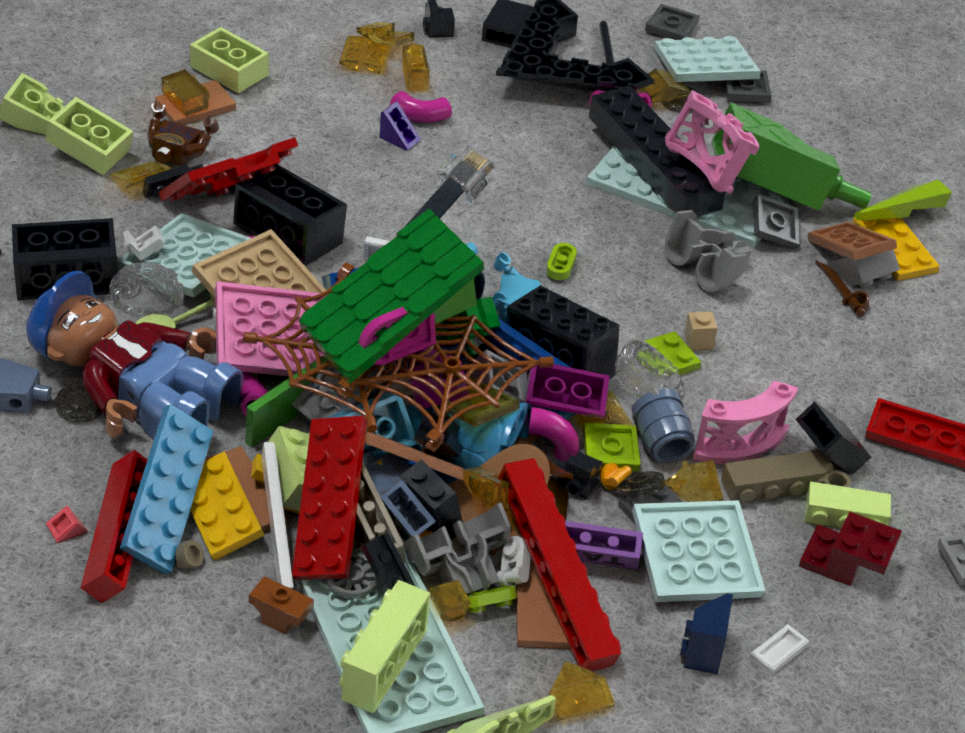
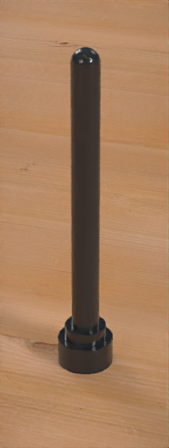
[599,21,614,64]

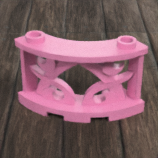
[665,90,760,194]
[693,381,798,465]

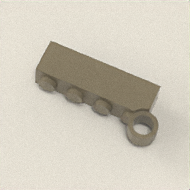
[721,450,851,503]
[356,461,407,563]

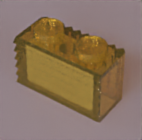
[401,44,430,91]
[161,69,210,116]

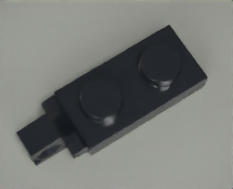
[142,164,203,198]

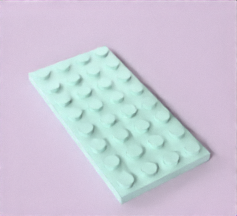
[586,146,790,248]
[298,539,485,733]

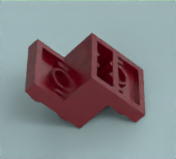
[798,511,902,586]

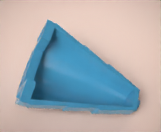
[405,402,533,474]

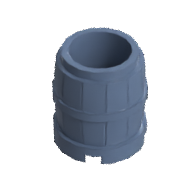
[631,389,695,463]

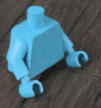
[492,252,540,322]

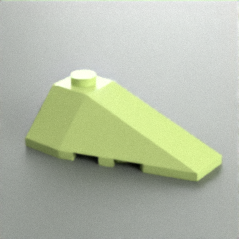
[0,73,64,135]
[447,695,556,733]

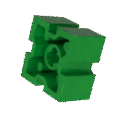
[435,297,501,356]

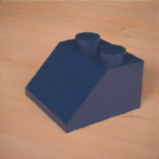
[680,593,733,674]

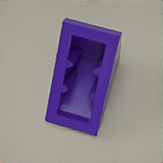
[379,101,421,151]

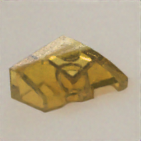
[463,466,514,532]

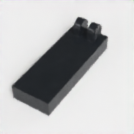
[360,532,416,594]

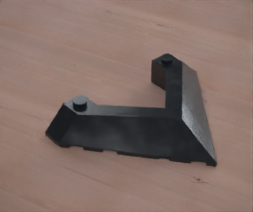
[496,0,654,92]

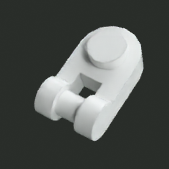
[497,536,531,587]

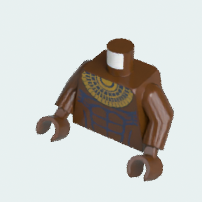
[147,102,219,165]

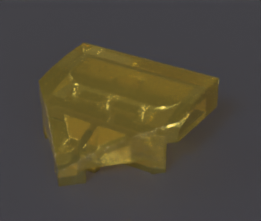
[665,460,724,502]
[548,661,615,721]

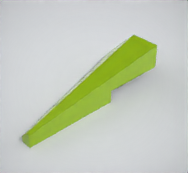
[854,179,952,221]

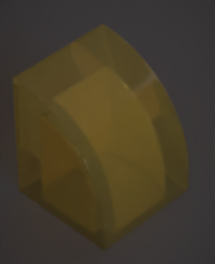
[428,580,471,622]

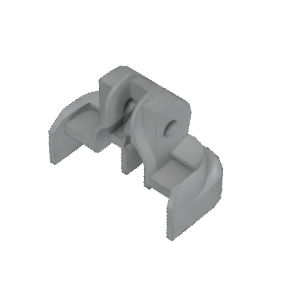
[665,210,752,292]
[403,503,511,598]

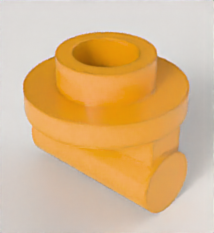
[600,463,632,490]

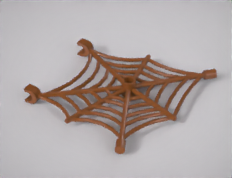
[243,262,440,432]
[337,315,554,452]

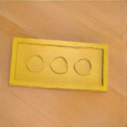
[852,217,940,281]
[190,451,265,560]

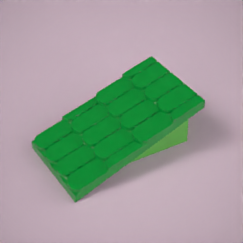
[299,209,484,384]

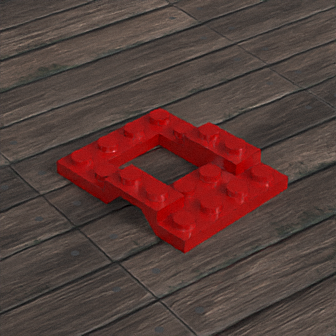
[158,137,299,202]

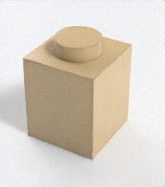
[684,312,718,351]

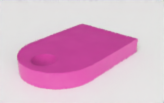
[359,307,436,365]

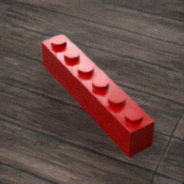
[80,450,148,603]

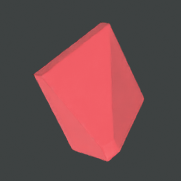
[45,506,88,543]

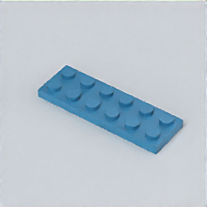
[120,404,213,574]

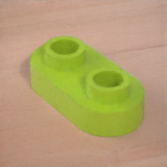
[546,243,577,280]
[461,585,517,613]

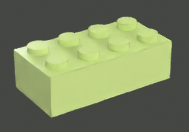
[339,580,430,714]

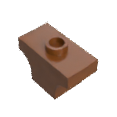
[249,576,314,634]

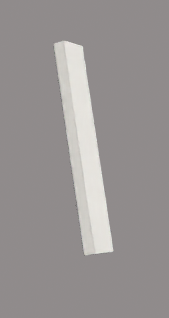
[261,442,293,589]

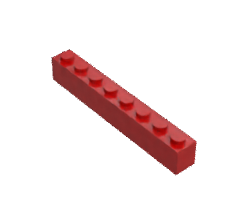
[497,458,621,674]

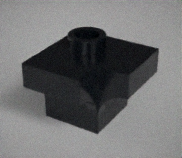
[423,0,455,38]
[414,411,463,462]
[551,452,603,500]

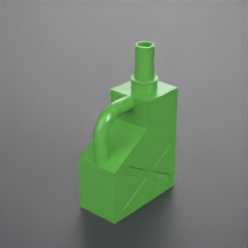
[711,102,872,211]

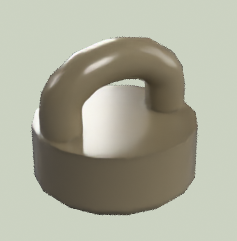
[174,540,203,570]

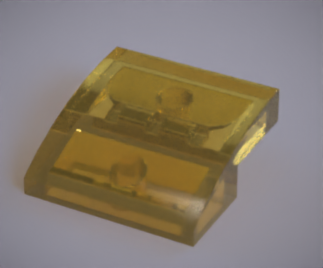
[356,22,415,46]
[339,36,391,75]

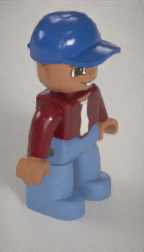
[26,271,243,439]

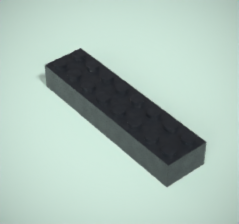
[589,86,726,217]

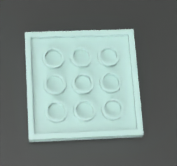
[654,36,760,82]
[117,213,251,298]
[632,500,766,602]

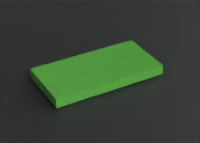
[245,355,329,448]

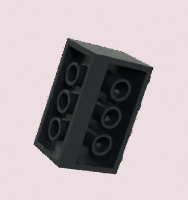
[233,164,347,266]
[11,218,119,301]
[507,285,620,380]

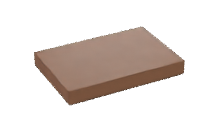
[155,80,236,125]

